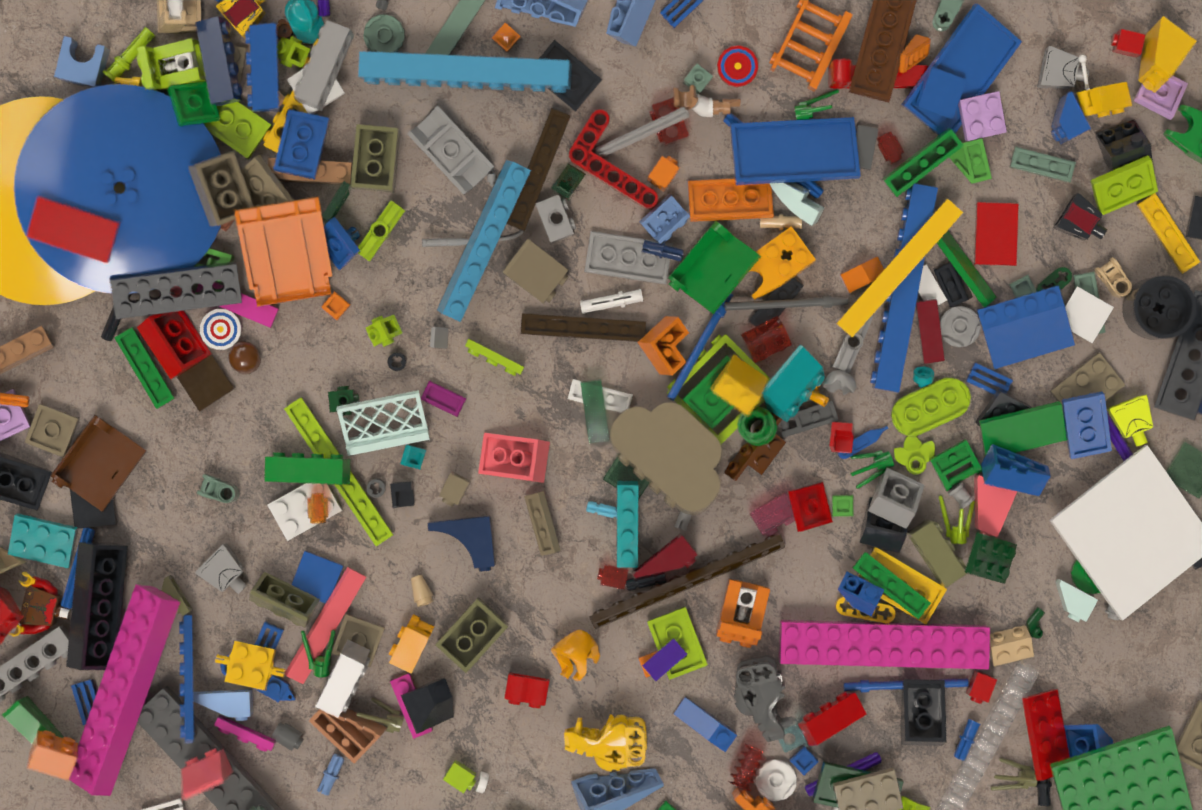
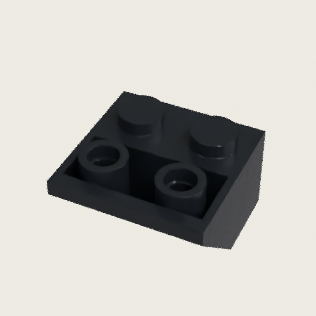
[1095,119,1153,171]

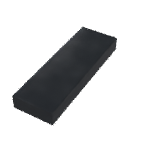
[749,278,804,334]

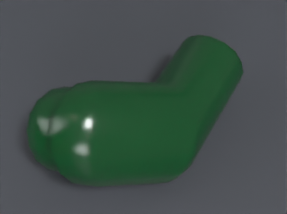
[1026,607,1045,639]

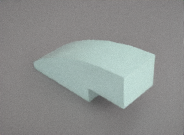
[769,182,825,226]

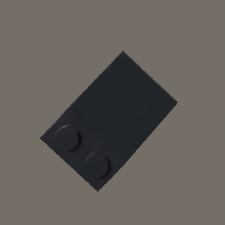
[0,452,52,511]
[900,679,947,746]

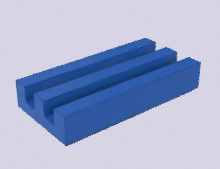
[660,0,704,28]
[966,363,1013,395]
[255,622,284,650]
[71,679,97,725]

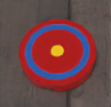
[717,45,759,88]

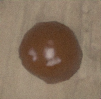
[228,341,261,374]

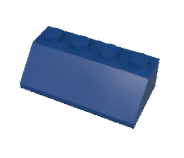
[245,23,279,112]

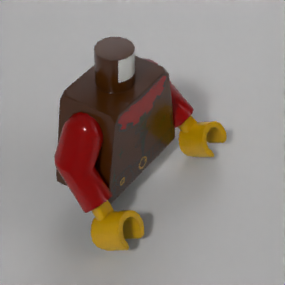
[9,572,71,637]

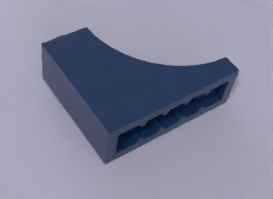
[427,516,496,572]

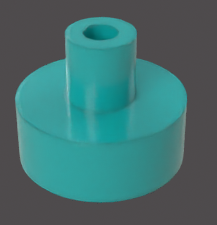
[913,366,934,388]

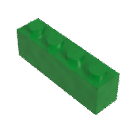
[882,128,964,197]
[264,452,351,485]

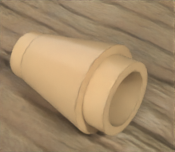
[411,575,434,607]

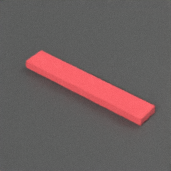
[284,567,366,684]

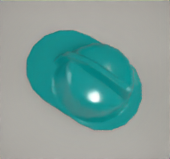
[285,0,324,44]

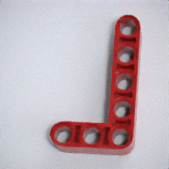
[828,59,929,89]
[569,110,658,209]

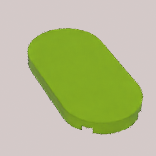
[891,378,971,436]

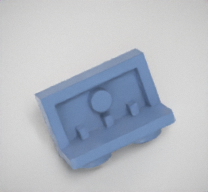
[639,194,690,244]

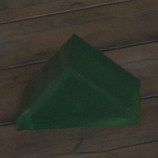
[551,163,586,201]

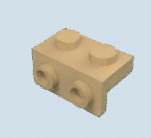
[990,626,1034,666]

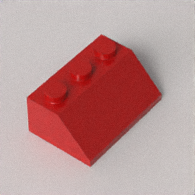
[137,311,212,379]

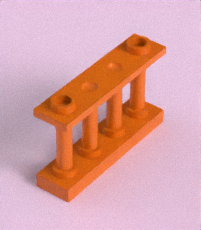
[769,0,853,92]

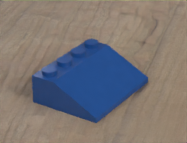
[977,286,1075,369]

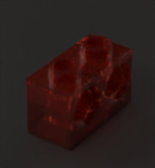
[649,97,689,146]
[740,316,792,363]

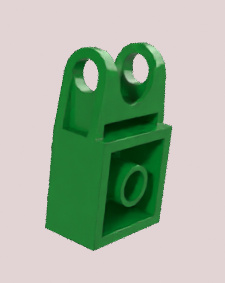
[1163,105,1202,164]

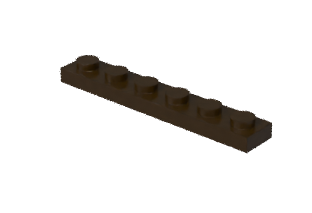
[506,108,571,232]
[521,313,646,342]

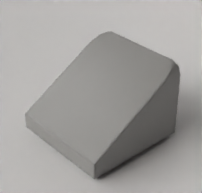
[430,327,449,349]

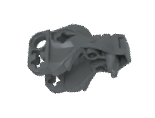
[733,655,793,742]

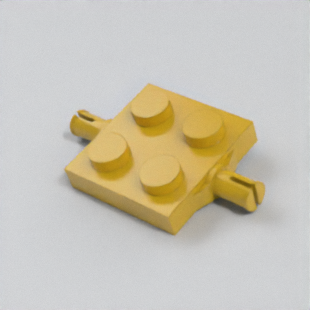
[215,641,286,691]

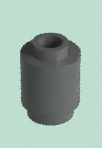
[272,722,304,751]

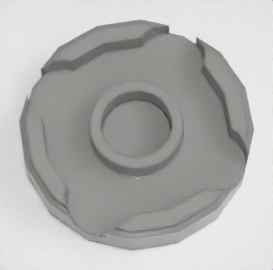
[940,306,981,348]

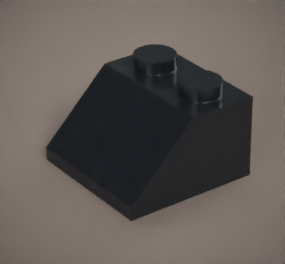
[859,497,908,553]

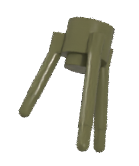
[356,698,404,733]
[991,758,1038,791]

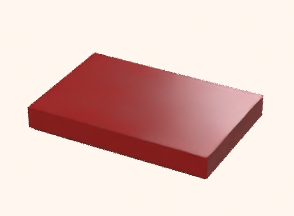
[974,202,1019,266]

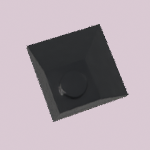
[401,678,454,734]

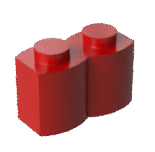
[504,672,550,709]

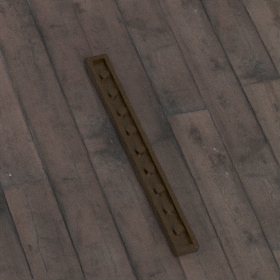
[589,534,785,629]

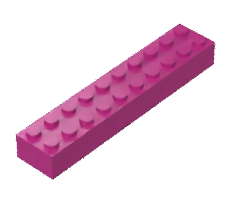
[69,584,180,796]
[779,620,990,669]

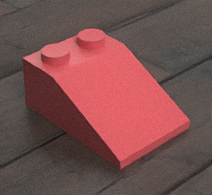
[478,433,550,483]
[181,748,234,800]

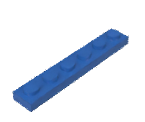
[179,615,194,743]

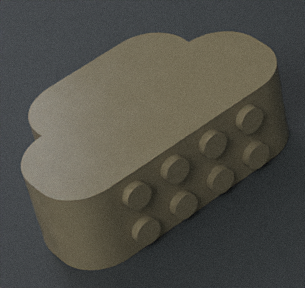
[610,402,722,515]

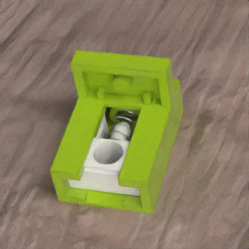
[137,38,206,93]

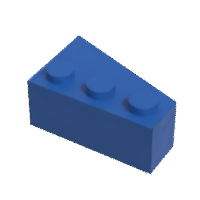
[981,444,1051,496]

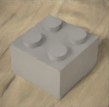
[868,468,925,528]

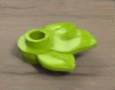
[894,436,935,475]

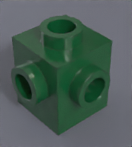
[328,386,360,416]

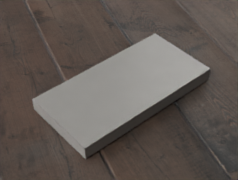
[584,231,672,285]

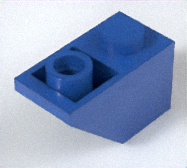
[838,572,884,616]

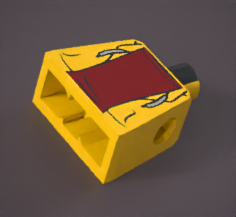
[216,0,266,39]

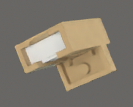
[157,0,201,33]

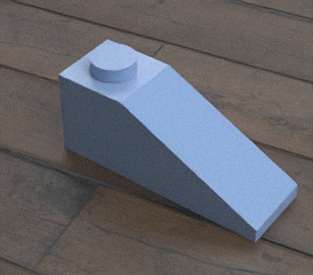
[193,689,253,721]

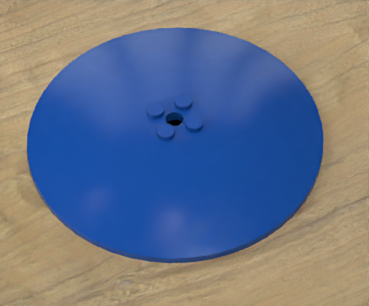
[14,84,221,294]

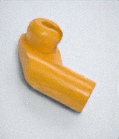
[809,386,829,407]

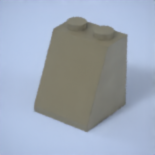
[503,239,569,304]

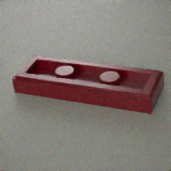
[916,299,945,364]

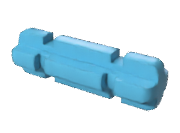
[586,501,617,519]

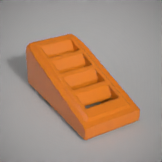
[899,34,931,73]

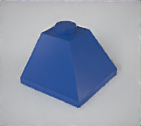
[1064,724,1113,758]

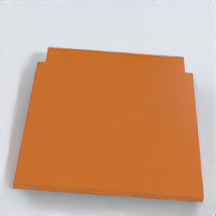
[235,197,332,307]

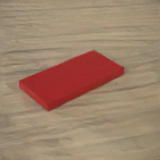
[26,196,120,264]

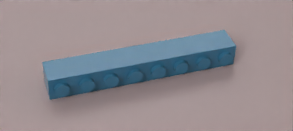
[437,160,531,322]

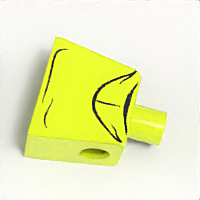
[1107,395,1153,447]

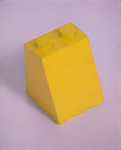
[1138,16,1197,93]
[710,354,768,415]

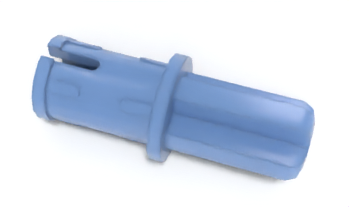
[317,754,344,795]

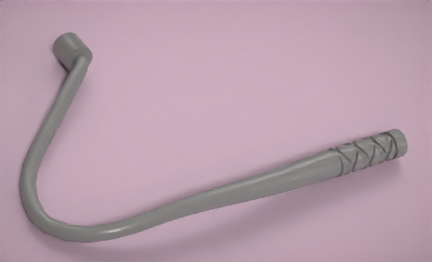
[422,173,528,247]

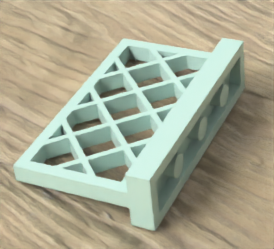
[337,390,430,456]

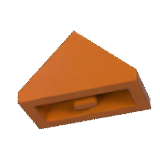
[840,256,884,293]

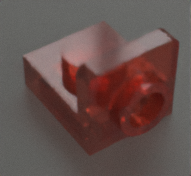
[597,564,629,590]

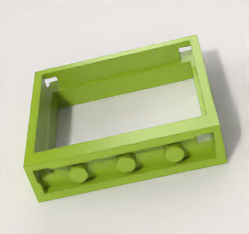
[667,334,771,445]

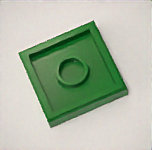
[168,81,220,126]

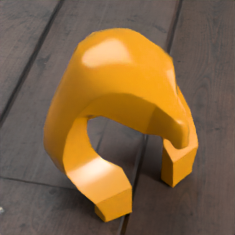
[551,629,600,681]

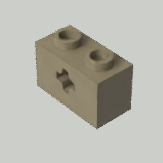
[439,472,471,507]

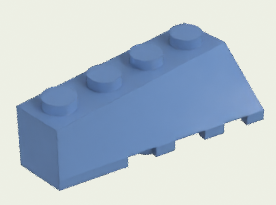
[495,0,588,27]
[606,0,656,47]

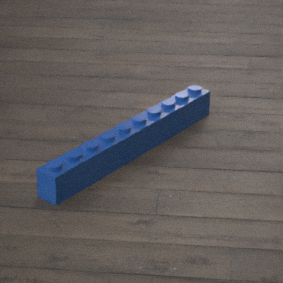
[870,184,938,393]

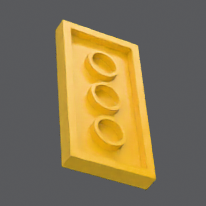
[857,547,947,625]

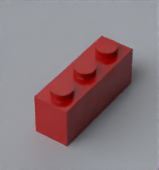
[798,691,867,746]

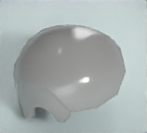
[822,370,857,395]

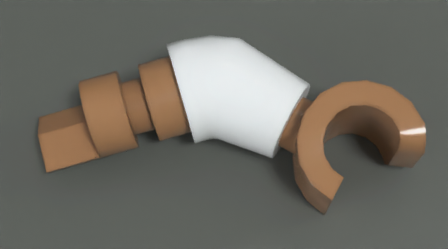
[673,85,741,117]

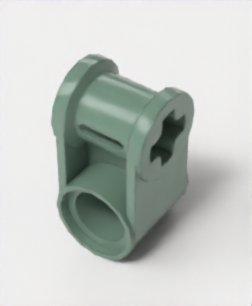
[932,0,964,32]
[196,474,239,503]

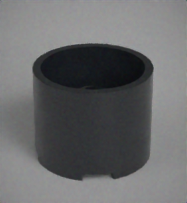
[1122,275,1197,340]

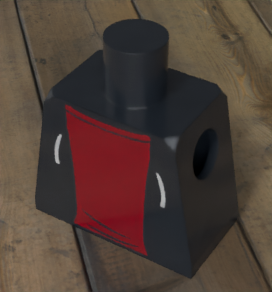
[1053,193,1108,241]

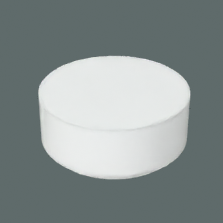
[475,771,489,793]

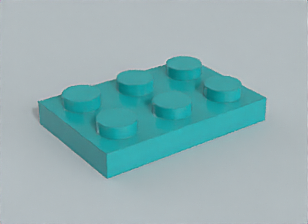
[8,513,78,568]

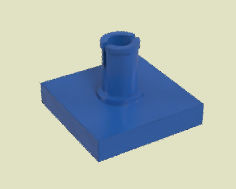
[324,217,360,270]

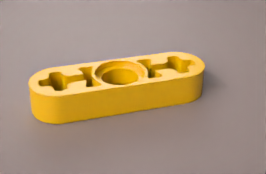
[835,596,896,623]

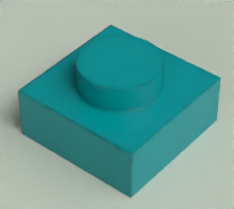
[400,444,426,470]

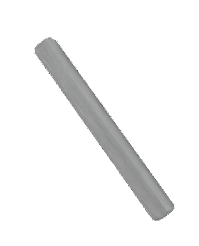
[595,107,690,158]

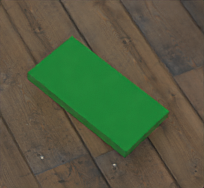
[979,401,1067,456]

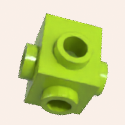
[277,36,310,68]
[365,315,403,347]

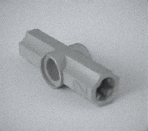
[832,316,874,373]

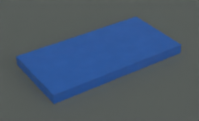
[901,4,1022,136]
[730,117,861,185]

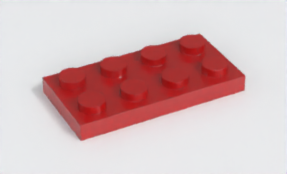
[1022,689,1070,781]

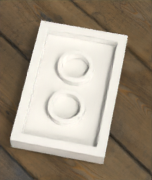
[268,483,342,541]

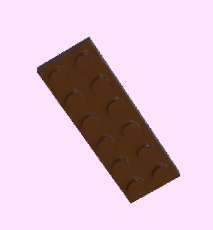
[849,0,917,103]

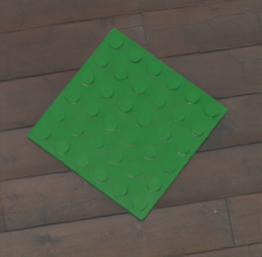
[1050,725,1193,810]

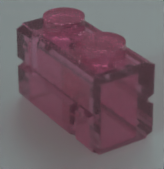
[749,492,795,536]

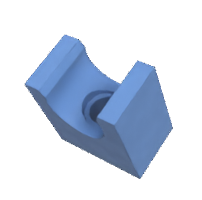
[54,36,110,88]

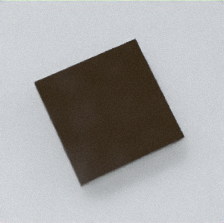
[177,354,235,412]

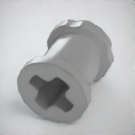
[948,482,975,509]

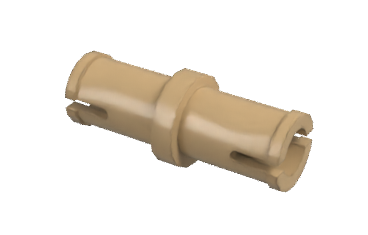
[760,214,802,230]

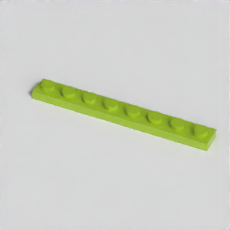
[284,397,394,546]

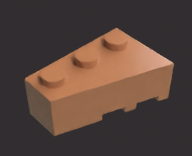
[309,708,387,764]

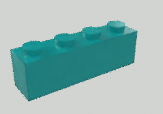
[617,481,638,568]

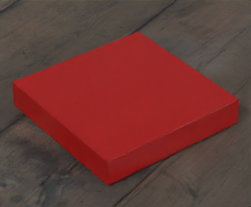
[788,482,833,532]

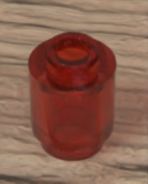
[877,131,905,164]

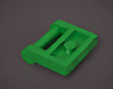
[929,439,982,492]

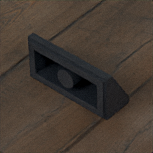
[933,262,973,308]

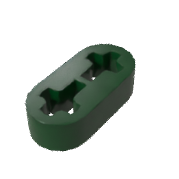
[1036,267,1072,291]

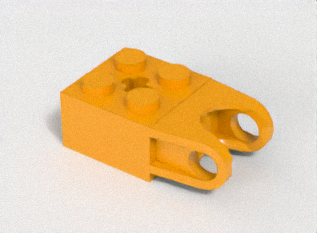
[749,226,816,300]

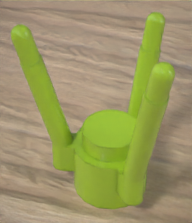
[939,495,975,544]

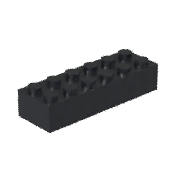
[66,542,128,671]

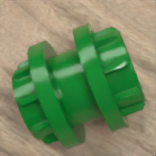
[738,407,777,446]

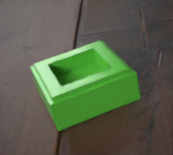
[832,495,853,516]

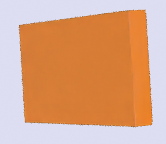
[688,178,774,222]

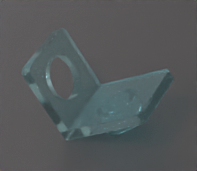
[778,724,808,752]

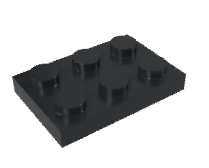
[539,39,602,112]

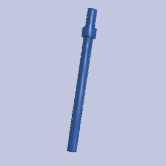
[667,294,733,401]
[843,679,968,693]

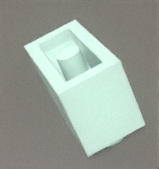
[1056,579,1098,623]

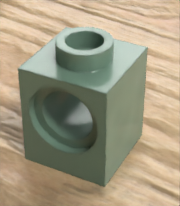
[683,64,713,95]

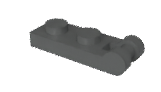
[779,401,839,438]

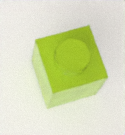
[443,759,477,794]

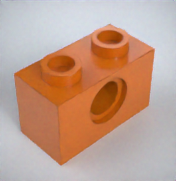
[647,156,679,192]

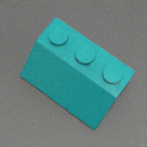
[762,345,825,422]

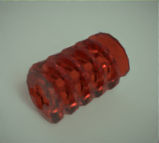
[728,743,767,791]

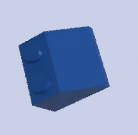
[1051,91,1091,145]

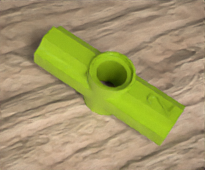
[358,201,405,262]

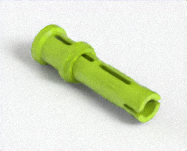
[102,27,155,84]

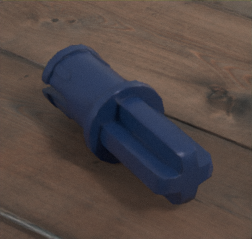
[642,240,684,261]

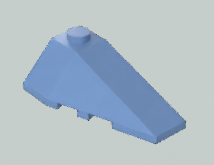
[571,768,664,810]

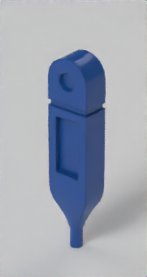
[837,426,889,459]

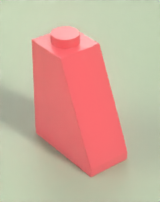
[974,475,1017,538]

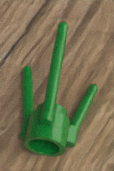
[794,89,839,120]
[850,450,894,489]
[301,630,335,678]

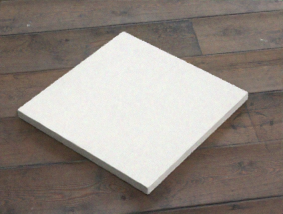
[1049,445,1202,620]

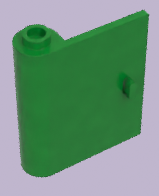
[668,221,761,314]

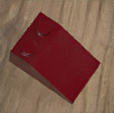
[632,533,698,578]

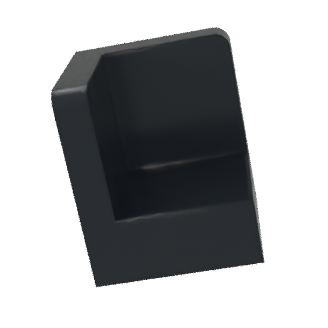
[390,481,415,508]

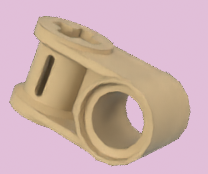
[1095,257,1132,298]

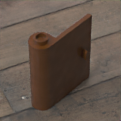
[50,415,147,512]

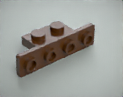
[724,411,786,481]

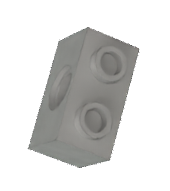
[536,195,576,244]

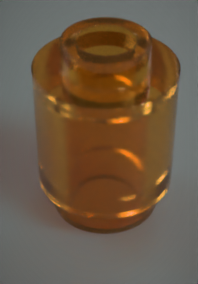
[307,493,329,524]

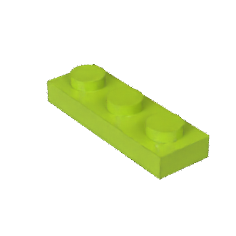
[465,339,525,376]

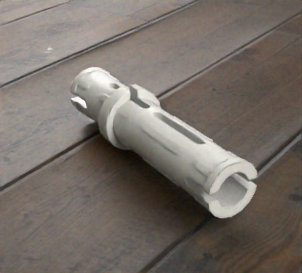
[580,289,643,314]

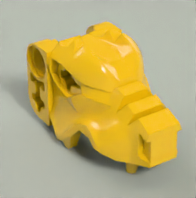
[564,714,647,772]

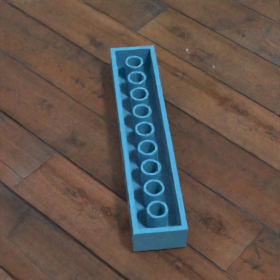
[358,51,572,93]

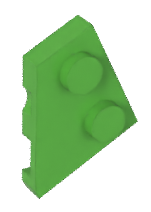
[949,138,992,184]

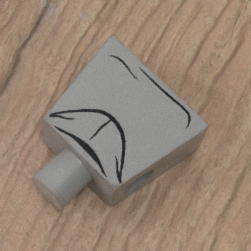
[1037,46,1089,89]
[195,543,247,594]

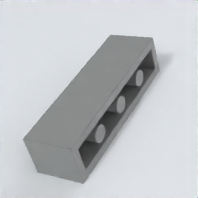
[294,21,354,111]

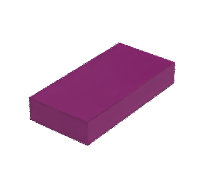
[421,381,466,417]

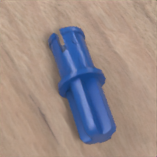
[954,719,981,761]

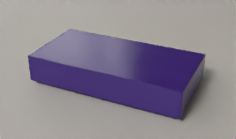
[642,638,687,681]

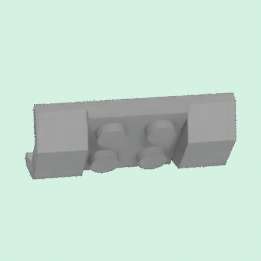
[407,105,494,195]

